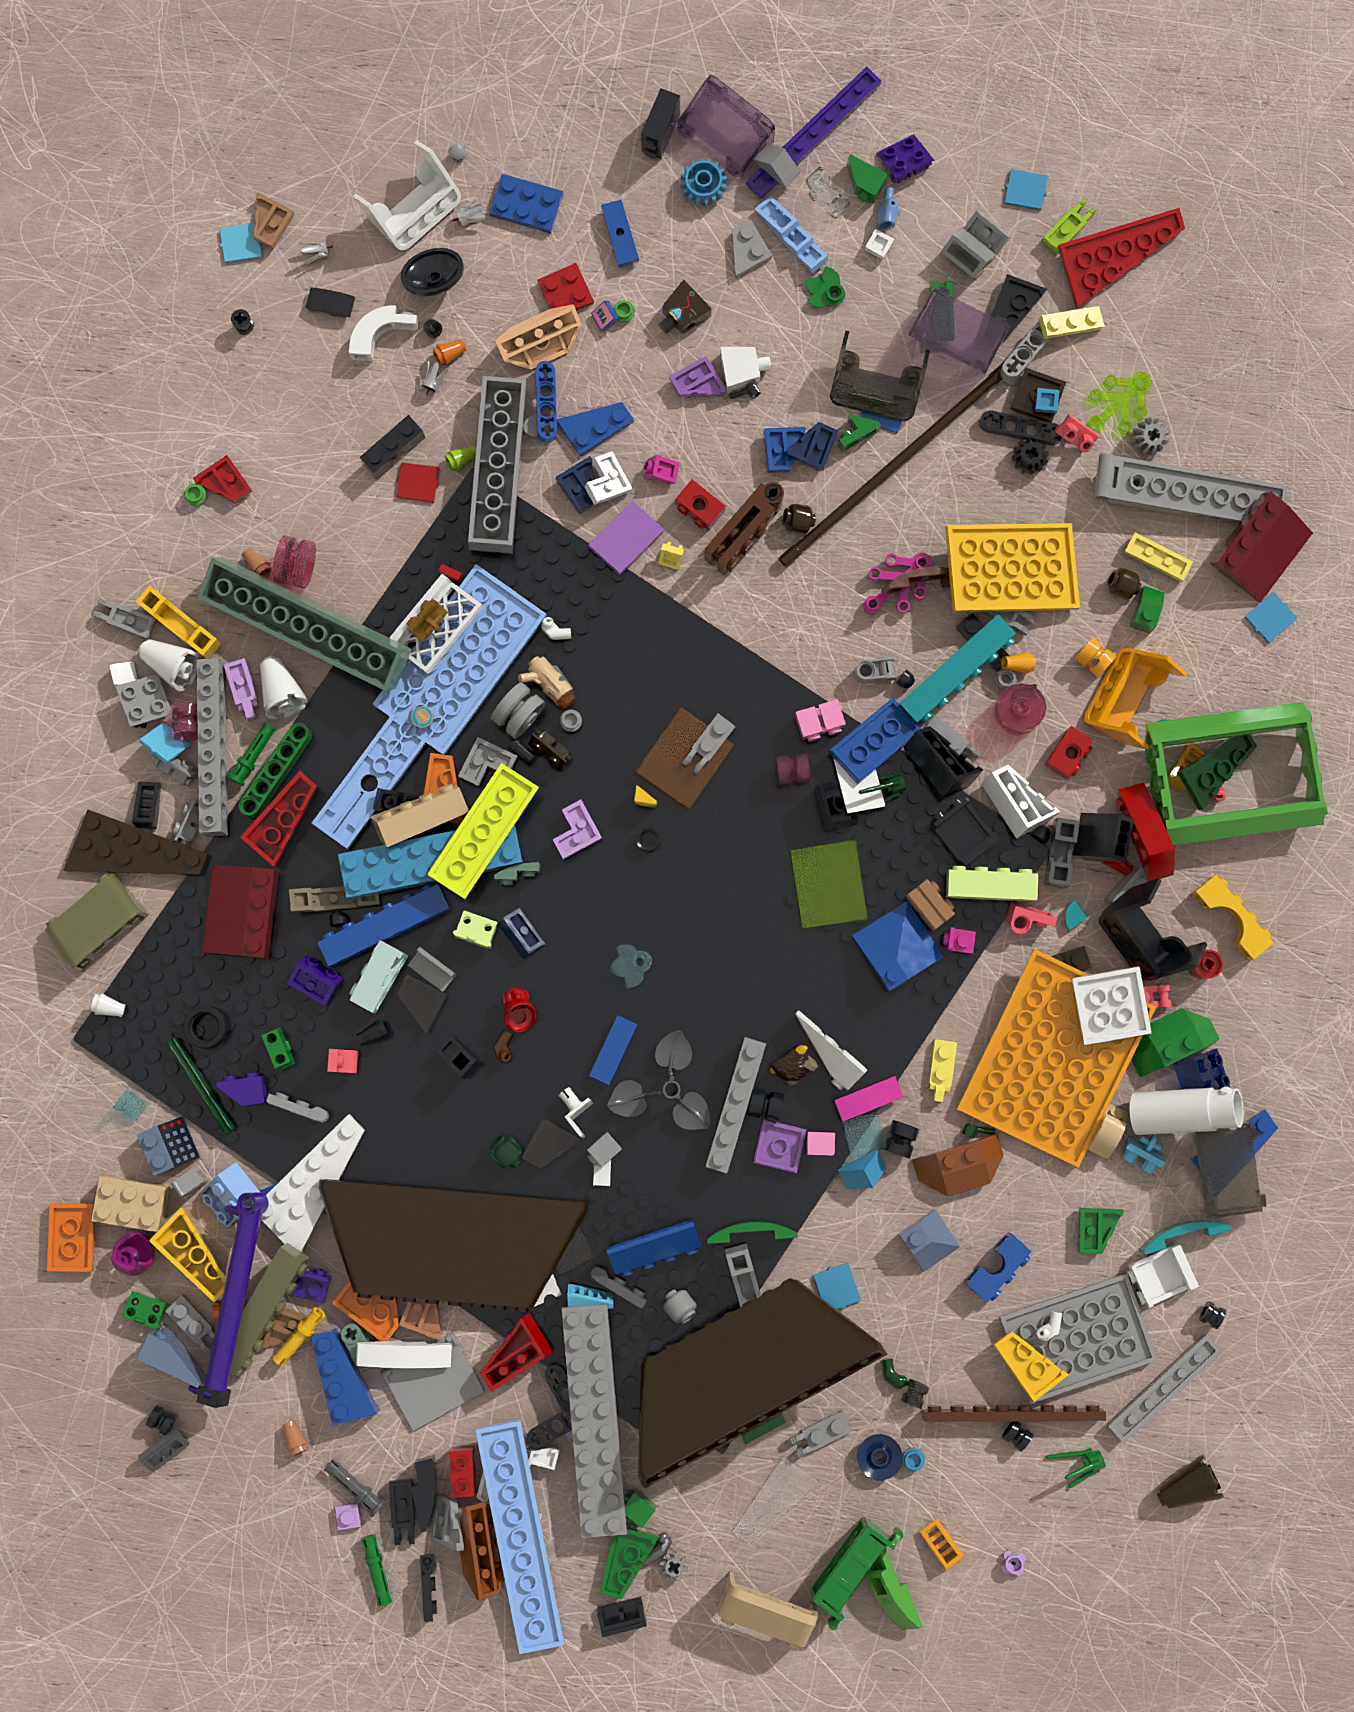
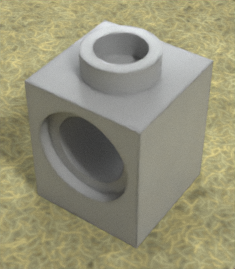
[587,1132,622,1167]

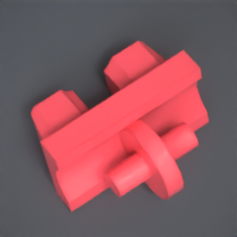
[1055,414,1099,453]

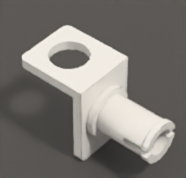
[559,1087,593,1139]

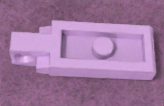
[224,658,259,721]

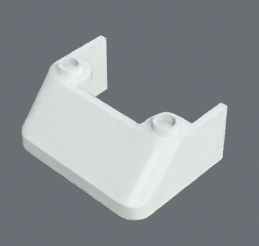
[353,140,461,250]

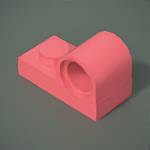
[1006,901,1057,934]
[327,1049,358,1073]

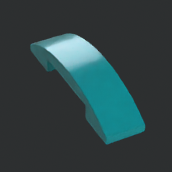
[1140,1220,1231,1255]

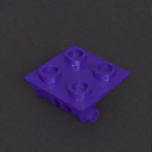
[877,134,934,184]

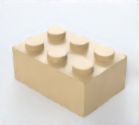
[91,1175,172,1232]

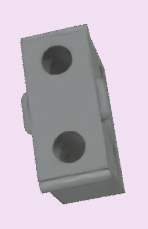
[171,1168,208,1198]

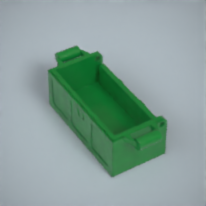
[810,1517,903,1630]

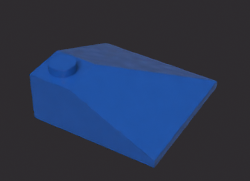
[852,901,944,992]

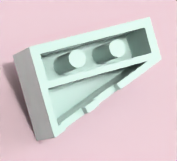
[349,940,408,1014]

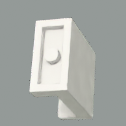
[1126,1243,1199,1308]

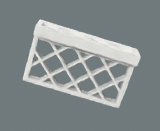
[390,574,484,674]

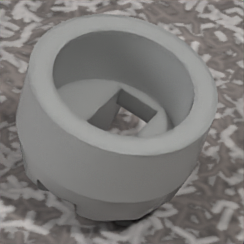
[448,142,467,162]

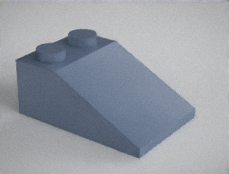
[136,1328,206,1388]

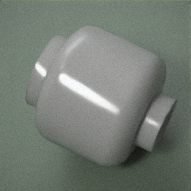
[663,1289,697,1324]

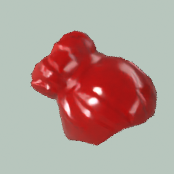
[501,988,536,1033]

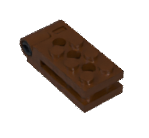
[704,482,784,575]

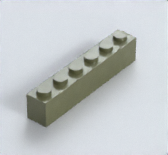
[230,1243,310,1375]

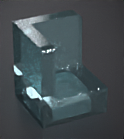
[113,1090,149,1121]

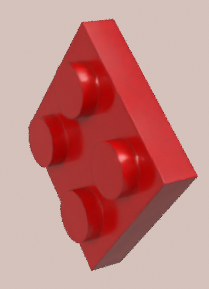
[537,263,594,311]

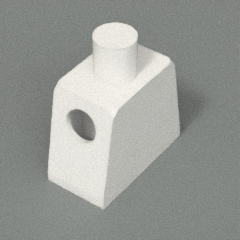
[720,347,771,393]

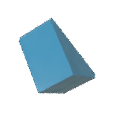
[837,1149,887,1189]

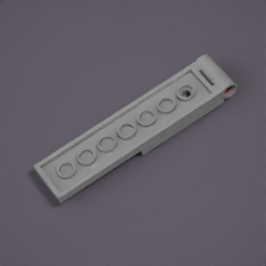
[1093,454,1288,523]

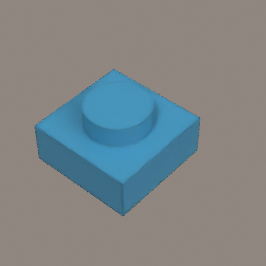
[1035,388,1059,414]

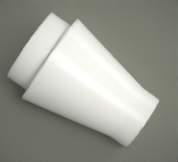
[90,993,125,1017]

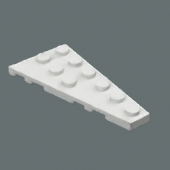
[261,1114,365,1252]

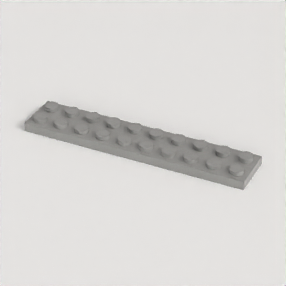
[562,1303,627,1538]

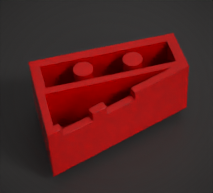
[480,1313,553,1392]

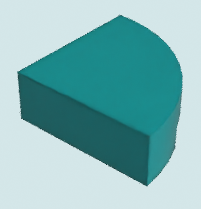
[1065,900,1087,931]

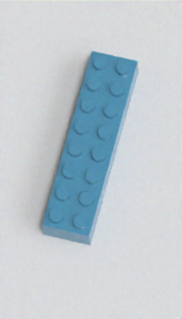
[338,825,523,900]

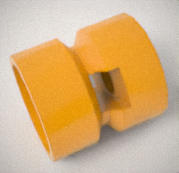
[1074,637,1116,678]

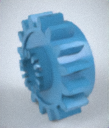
[680,158,727,207]

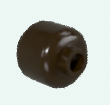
[782,504,816,533]
[1107,568,1141,599]

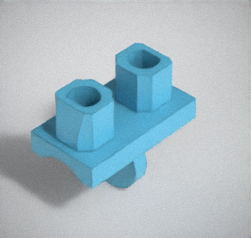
[1123,1134,1165,1174]

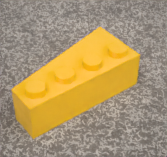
[149,1207,227,1303]

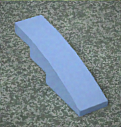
[755,195,829,273]

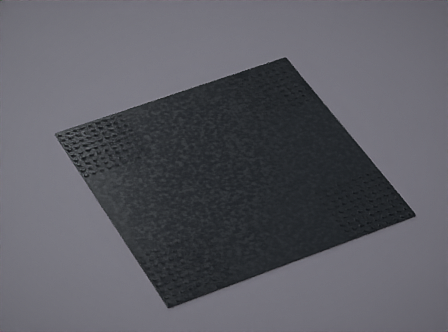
[74,468,1049,1430]

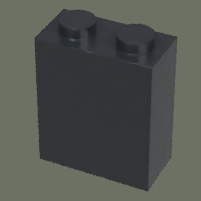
[641,88,680,159]
[1072,813,1135,863]

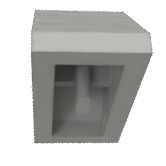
[754,144,800,188]

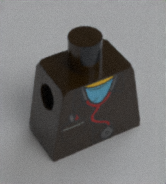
[659,280,712,334]

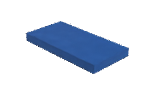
[828,698,922,784]

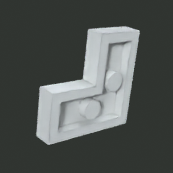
[584,452,632,505]

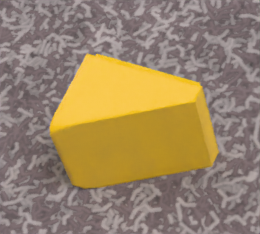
[634,786,657,808]

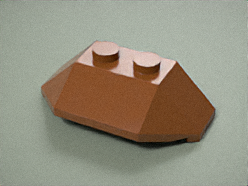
[912,1134,1004,1196]
[460,1502,505,1600]

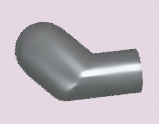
[646,1532,672,1564]

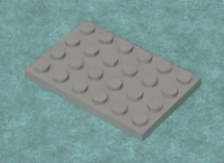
[999,1273,1157,1404]

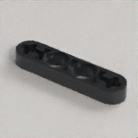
[979,411,1062,445]

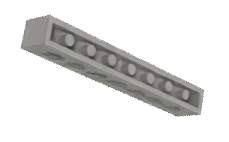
[197,658,228,837]

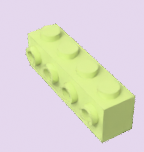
[946,866,1038,902]

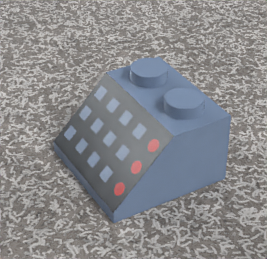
[137,1116,201,1176]

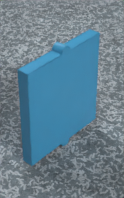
[1004,169,1048,210]
[1245,592,1297,643]
[814,1263,861,1309]

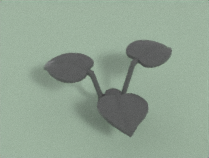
[607,1030,710,1130]

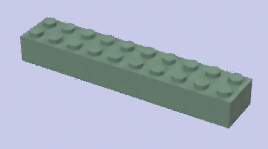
[197,557,412,691]

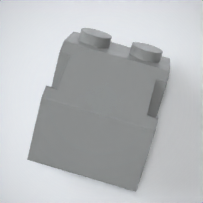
[941,209,1011,278]

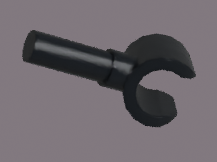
[729,383,761,399]

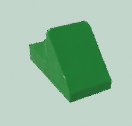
[838,414,881,453]

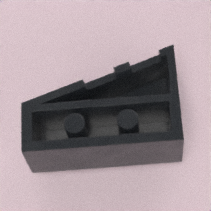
[903,726,983,797]

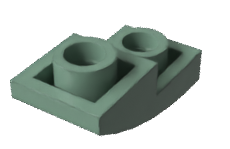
[494,862,541,885]

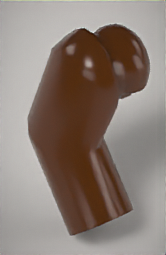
[493,1029,513,1063]

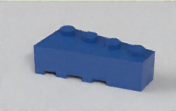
[311,1328,380,1426]

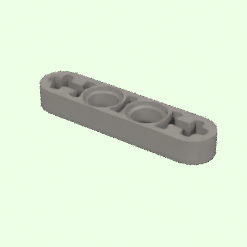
[1000,321,1051,382]

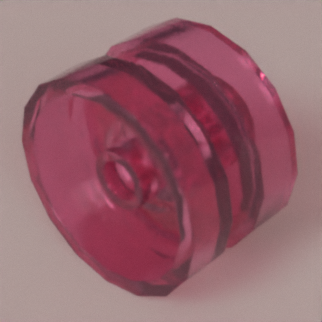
[273,535,316,589]
[994,683,1047,736]

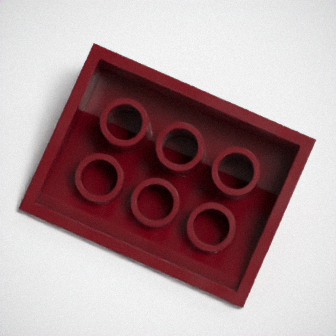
[1210,492,1313,603]
[202,865,279,959]

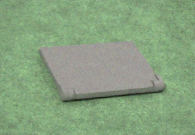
[381,1332,485,1431]

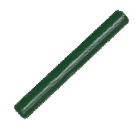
[167,1037,235,1134]

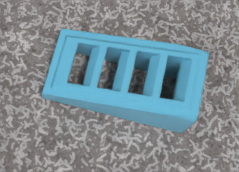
[567,1284,614,1309]

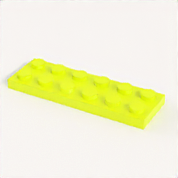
[427,763,539,899]

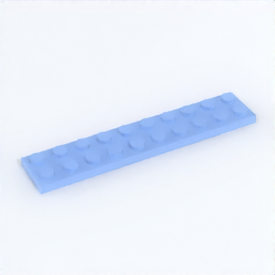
[475,1419,564,1654]

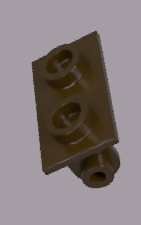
[528,729,573,771]

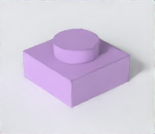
[335,1503,362,1530]

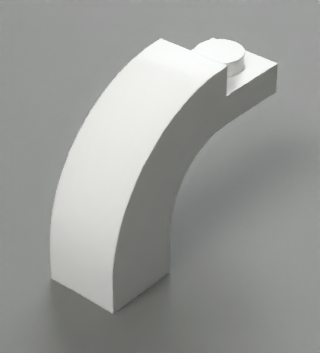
[349,305,419,361]

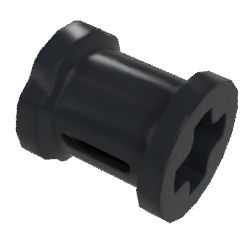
[231,309,254,335]

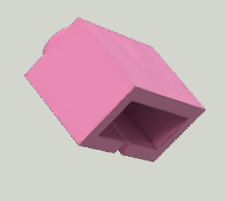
[795,699,846,742]

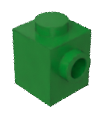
[624,1488,657,1528]

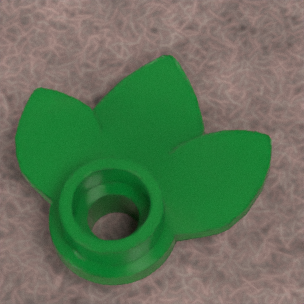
[806,266,845,308]

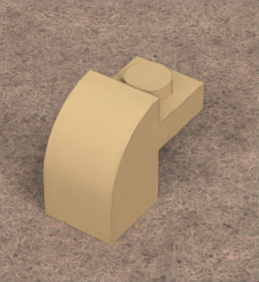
[1087,1104,1128,1159]

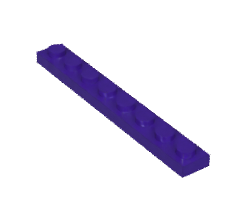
[746,66,881,199]

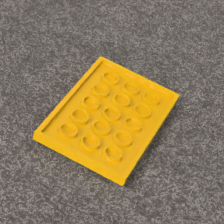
[945,523,1080,613]

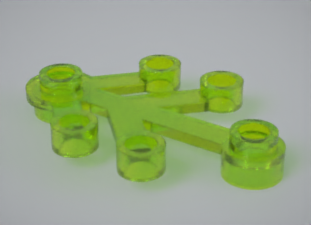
[1086,372,1152,435]

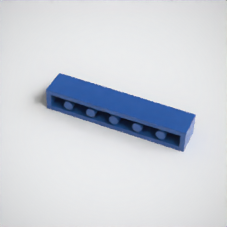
[317,883,452,967]

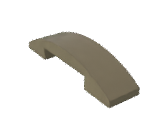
[288,886,380,912]

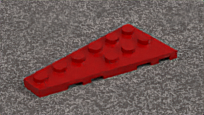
[1057,208,1185,308]

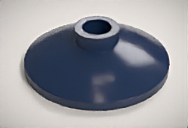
[857,1434,903,1481]

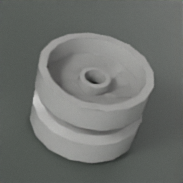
[491,682,545,739]

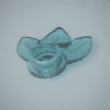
[609,944,652,989]

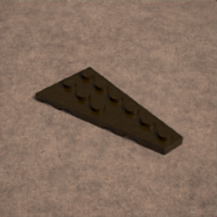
[63,809,210,875]

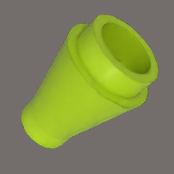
[445,445,476,471]

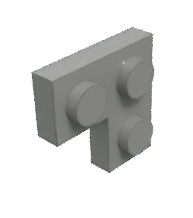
[458,737,517,787]

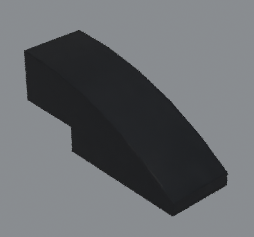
[411,1455,437,1533]

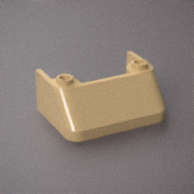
[718,1572,818,1649]

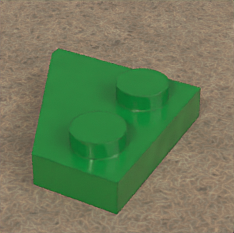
[1078,1207,1124,1254]

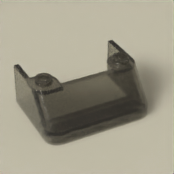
[830,330,930,421]

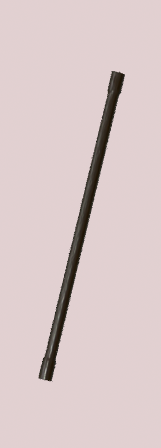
[778,362,1011,568]

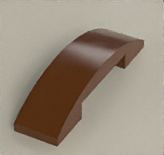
[881,566,950,594]

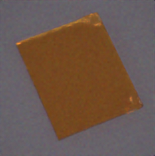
[635,707,734,809]

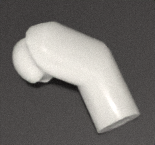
[541,617,571,640]
[1036,1311,1062,1341]

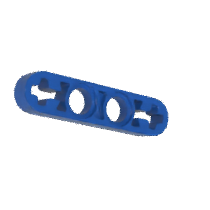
[535,361,557,443]

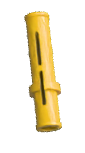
[272,1307,325,1366]

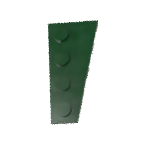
[1178,735,1257,810]

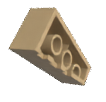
[370,784,469,847]

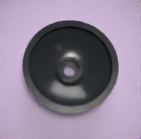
[401,248,464,297]

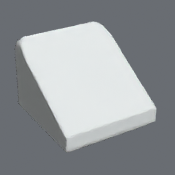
[109,662,138,686]

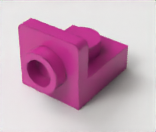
[643,455,680,484]
[943,927,976,954]

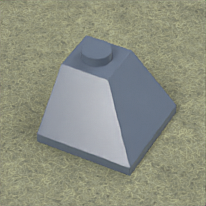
[898,1209,960,1272]

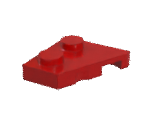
[193,455,253,503]

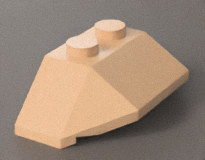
[495,304,582,370]

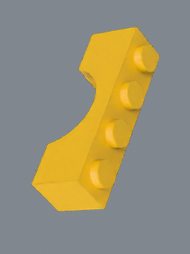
[136,585,222,659]
[1191,875,1274,961]

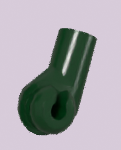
[882,1358,908,1389]

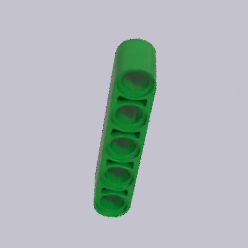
[239,723,312,818]

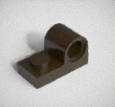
[1051,946,1091,970]

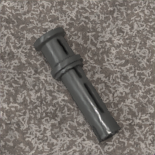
[324,1459,386,1517]

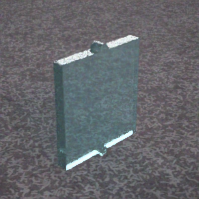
[842,1111,884,1159]

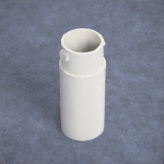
[1130,1087,1244,1135]

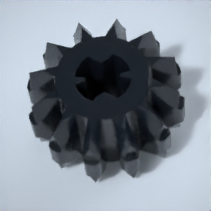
[1012,437,1049,475]

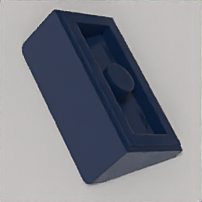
[498,908,545,959]

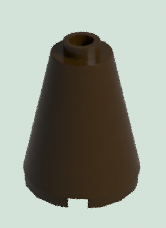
[1157,1454,1224,1509]

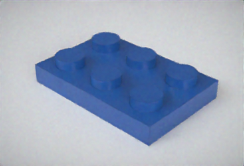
[489,174,563,234]

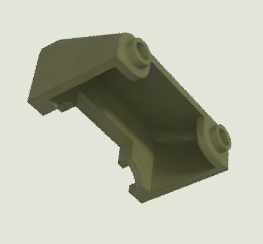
[45,873,150,972]

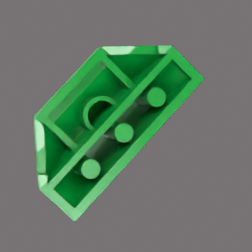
[1131,1008,1220,1077]

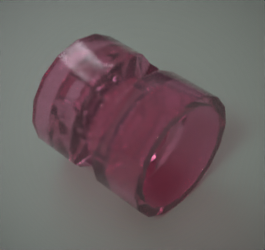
[171,702,198,741]
[776,753,810,785]

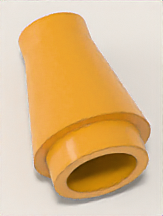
[1001,652,1036,674]

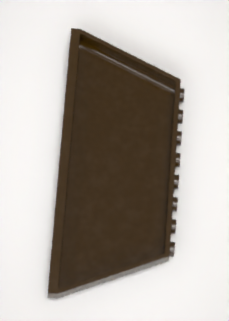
[318,1179,588,1312]
[638,1278,888,1488]

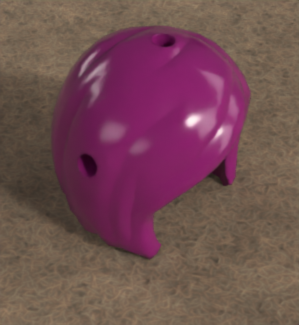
[111,1231,155,1276]

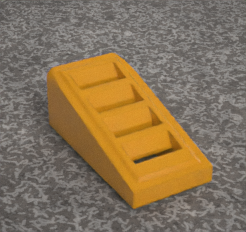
[1167,743,1205,792]
[919,1518,965,1570]

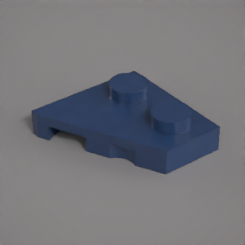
[784,422,838,471]
[555,456,595,514]

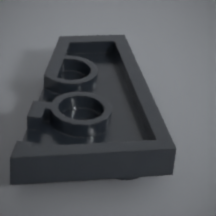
[984,274,1047,342]

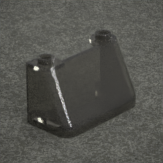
[1195,1121,1267,1219]

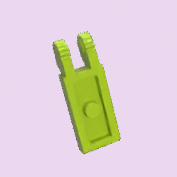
[1042,199,1097,255]

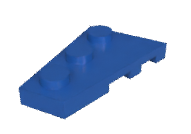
[557,402,634,457]

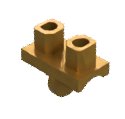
[407,598,448,643]

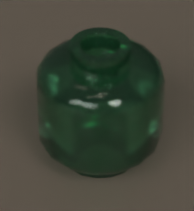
[490,1135,523,1169]

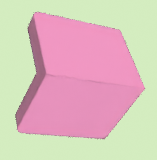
[806,1132,835,1155]

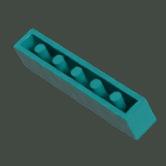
[899,614,1016,724]

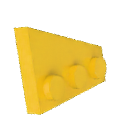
[992,1331,1069,1402]

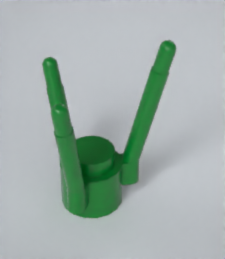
[1046,1448,1106,1488]

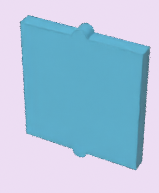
[220,223,262,263]
[139,722,192,764]

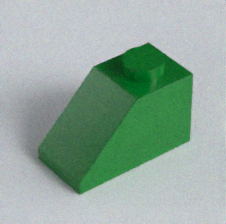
[847,154,888,204]
[1130,586,1165,633]

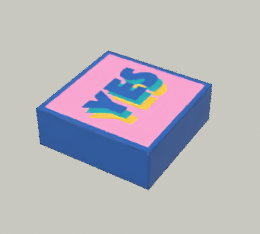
[591,300,619,331]

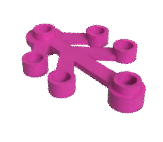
[863,552,933,615]

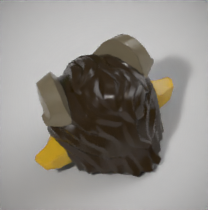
[770,1045,818,1085]

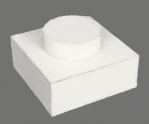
[865,229,894,260]

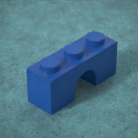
[964,1232,1032,1302]

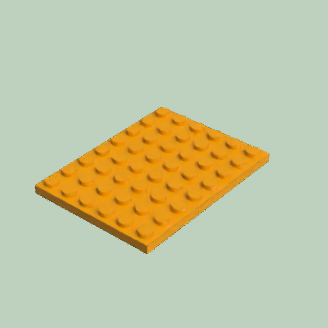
[957,949,1156,1168]

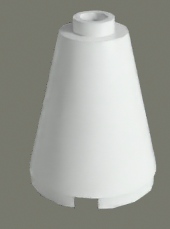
[139,639,202,691]
[260,656,308,719]

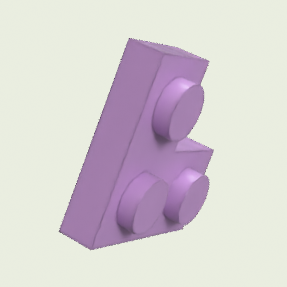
[553,800,602,860]

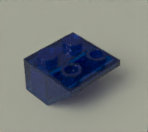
[1173,1048,1230,1090]

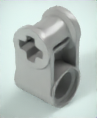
[854,656,897,684]

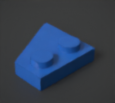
[763,427,806,473]

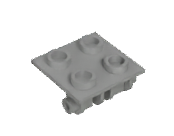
[115,674,173,727]

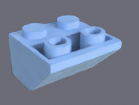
[200,1162,260,1229]

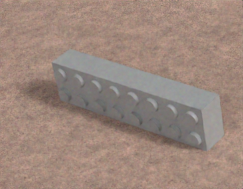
[468,376,527,554]

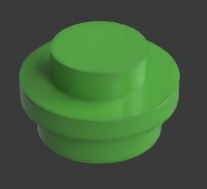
[614,301,635,322]
[184,484,206,506]

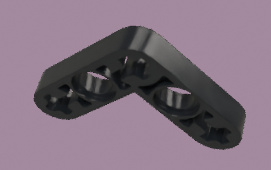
[527,1364,572,1448]

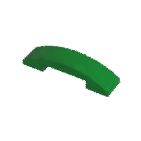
[707,1221,798,1244]

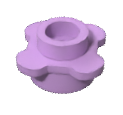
[1001,1550,1026,1576]

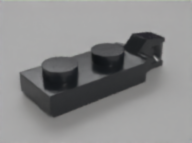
[420,1554,437,1622]

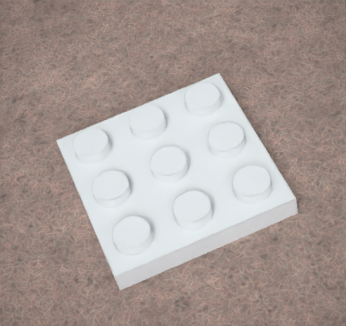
[1072,966,1151,1045]

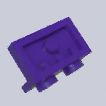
[287,956,343,1006]
[292,1268,332,1303]

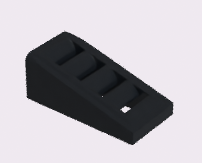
[132,781,161,829]

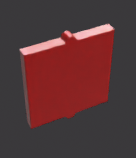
[396,462,439,503]

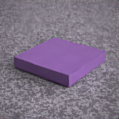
[753,1119,807,1173]

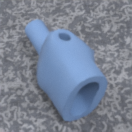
[877,187,900,230]

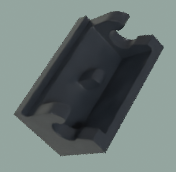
[597,1596,647,1638]

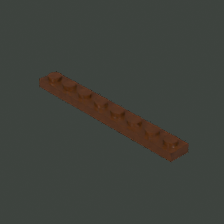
[922,1404,1106,1422]

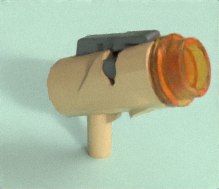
[518,656,576,709]

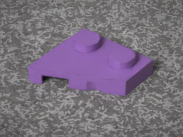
[669,356,727,397]

